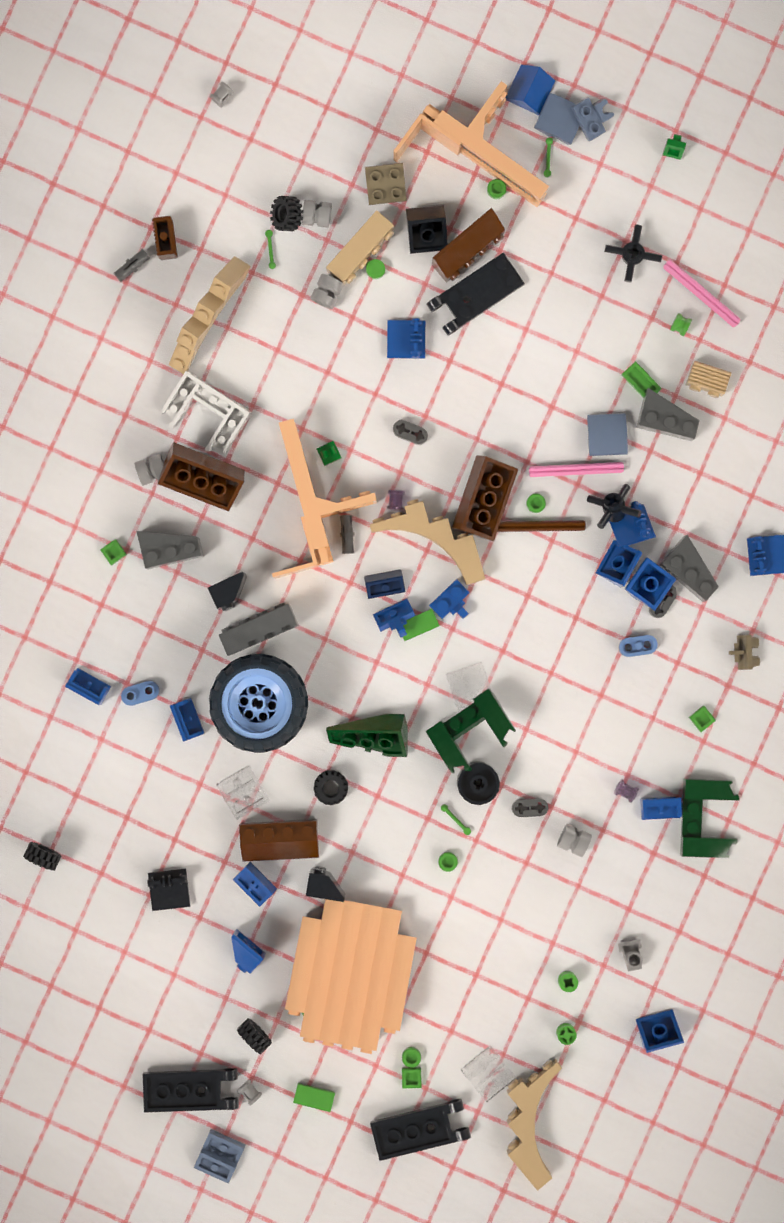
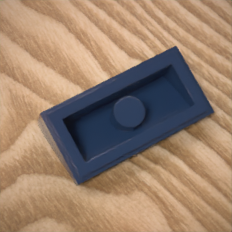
[364,569,406,599]

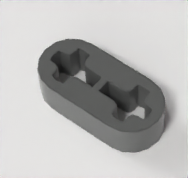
[393,420,428,445]
[649,586,677,618]
[512,798,548,817]

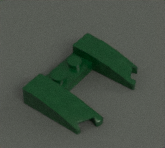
[426,688,516,773]
[680,778,739,858]

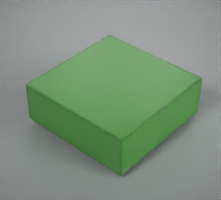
[100,539,127,566]
[688,705,716,732]
[402,1067,422,1089]

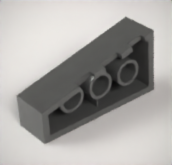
[219,602,299,656]

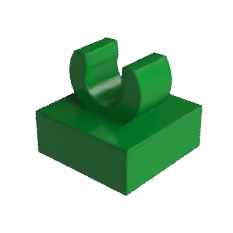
[663,134,686,160]
[316,441,342,466]

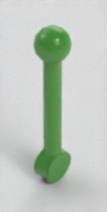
[544,137,553,178]
[265,230,276,269]
[441,804,471,835]

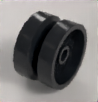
[457,761,500,805]

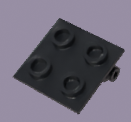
[147,868,191,911]

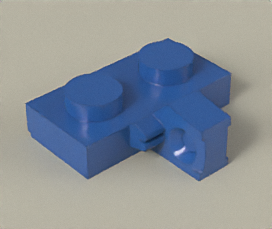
[429,579,470,619]
[373,599,415,638]

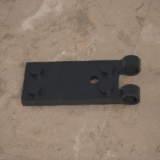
[426,252,525,336]
[142,1068,239,1113]
[370,1099,471,1161]

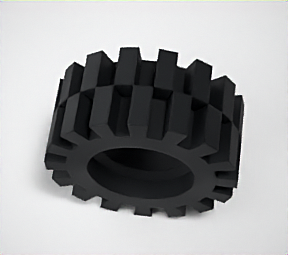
[270,196,303,232]
[313,770,348,805]
[23,842,61,871]
[237,1018,272,1054]

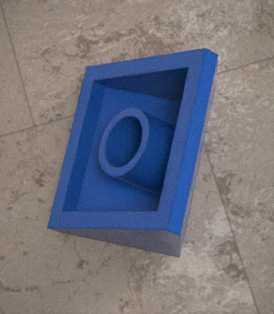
[506,64,555,115]
[596,540,642,587]
[625,557,676,611]
[636,1009,684,1053]

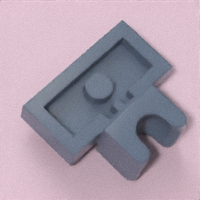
[571,97,614,141]

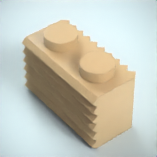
[686,361,731,398]

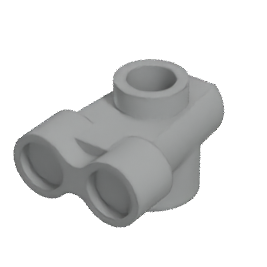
[618,939,642,971]

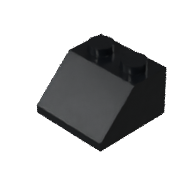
[406,205,448,254]
[208,572,247,611]
[306,866,346,902]

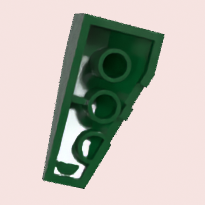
[326,714,408,757]

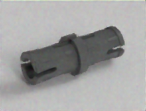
[113,249,150,282]
[340,515,355,554]

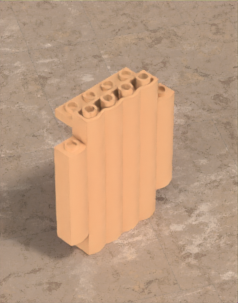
[285,899,417,1054]

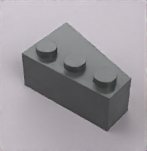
[636,388,700,441]
[136,531,204,570]
[659,535,719,602]

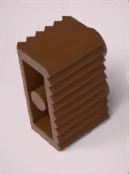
[152,216,178,260]

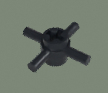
[604,224,662,283]
[587,484,641,529]

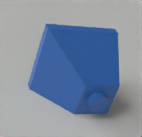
[231,929,266,974]

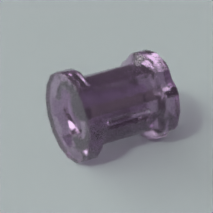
[387,490,405,511]
[614,779,639,803]

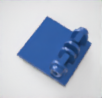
[387,318,426,359]
[609,501,656,548]
[747,535,784,576]

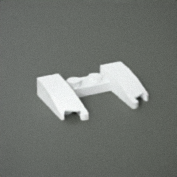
[161,371,252,453]

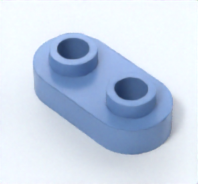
[619,635,658,657]
[121,681,160,706]

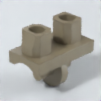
[729,635,760,670]

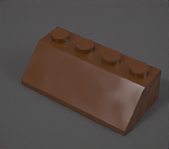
[432,208,505,283]
[158,442,245,512]
[452,455,518,541]
[239,819,319,862]

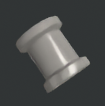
[209,81,235,108]
[237,1079,262,1106]

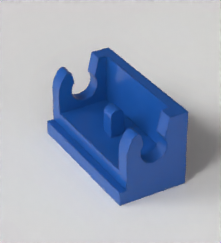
[65,668,111,705]
[170,698,205,742]
[640,797,682,820]
[233,861,277,907]

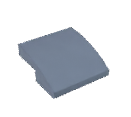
[534,93,580,145]
[587,414,628,456]
[194,1129,246,1184]

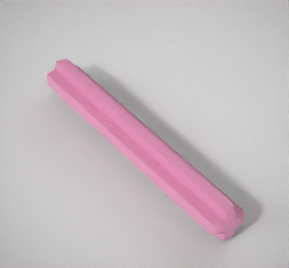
[663,260,741,327]
[529,462,624,477]

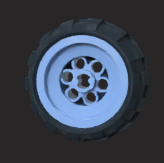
[209,654,308,753]

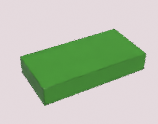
[621,361,662,398]
[403,609,439,641]
[293,1083,335,1112]

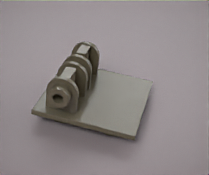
[365,163,407,205]

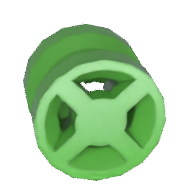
[670,313,692,337]
[558,971,578,992]
[556,1023,577,1045]

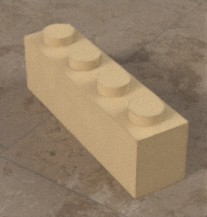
[326,210,394,285]

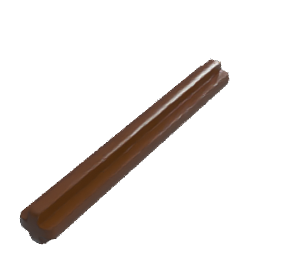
[497,520,586,532]

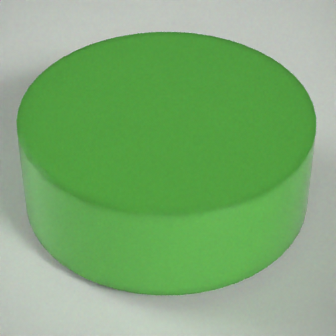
[487,179,506,199]
[366,259,385,279]
[526,494,546,513]
[438,852,458,872]
[402,1047,421,1068]

